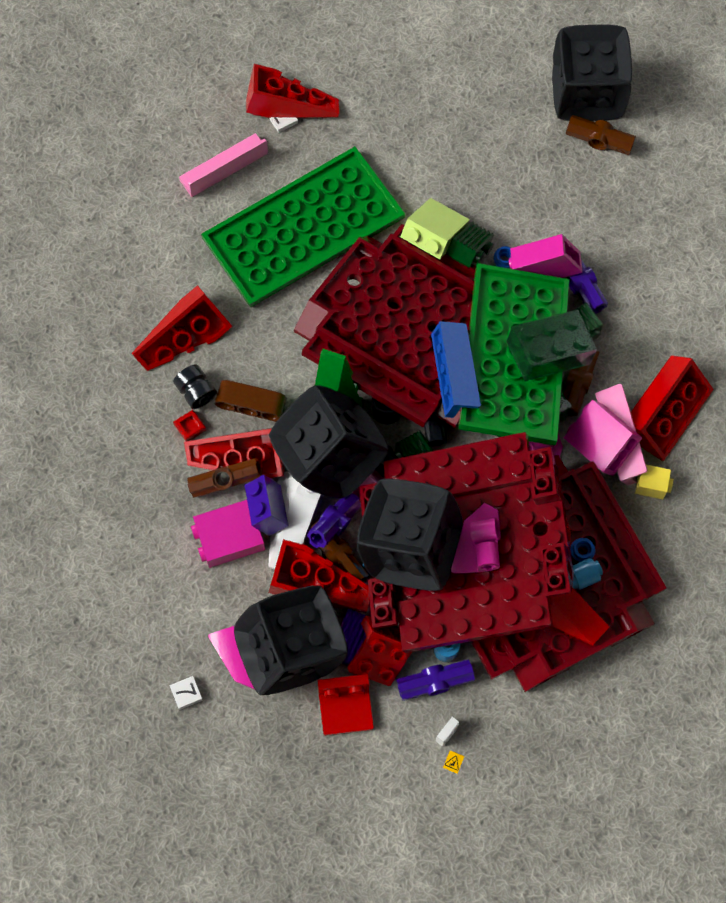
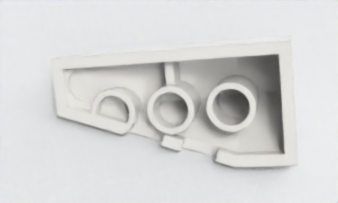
[268,472,324,569]

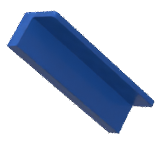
[431,321,481,418]

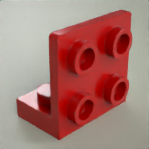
[348,616,412,686]
[317,674,374,736]

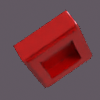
[173,409,206,441]

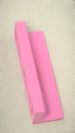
[179,133,268,197]
[595,384,648,486]

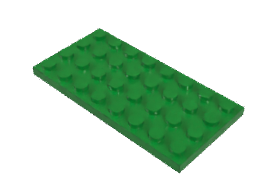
[201,146,405,308]
[459,263,569,446]

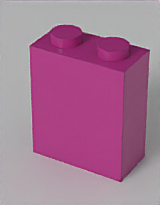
[509,234,583,278]
[564,400,642,476]
[191,500,265,568]

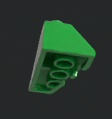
[315,349,364,408]

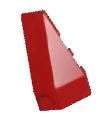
[246,64,339,118]
[131,285,233,371]
[184,428,285,478]
[268,539,370,613]
[550,587,609,646]

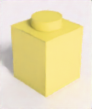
[635,465,673,500]

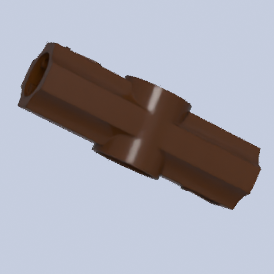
[566,115,636,155]
[560,345,600,416]
[187,458,263,498]
[308,522,369,582]

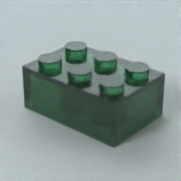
[506,310,597,381]

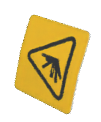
[443,751,465,774]

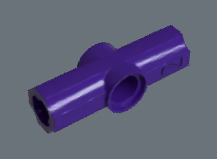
[567,259,608,314]
[307,493,361,548]
[396,659,475,701]

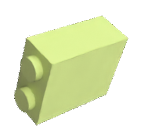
[400,198,470,259]

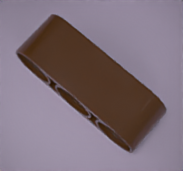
[214,380,287,422]

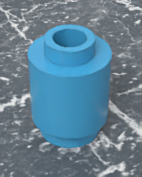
[572,558,603,591]
[434,643,460,662]

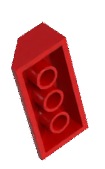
[631,355,714,461]

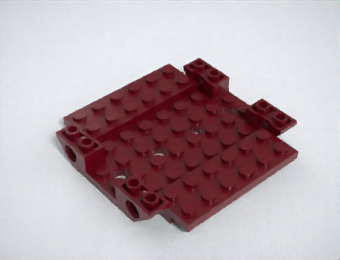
[294,224,476,428]
[359,432,574,653]
[471,455,667,692]

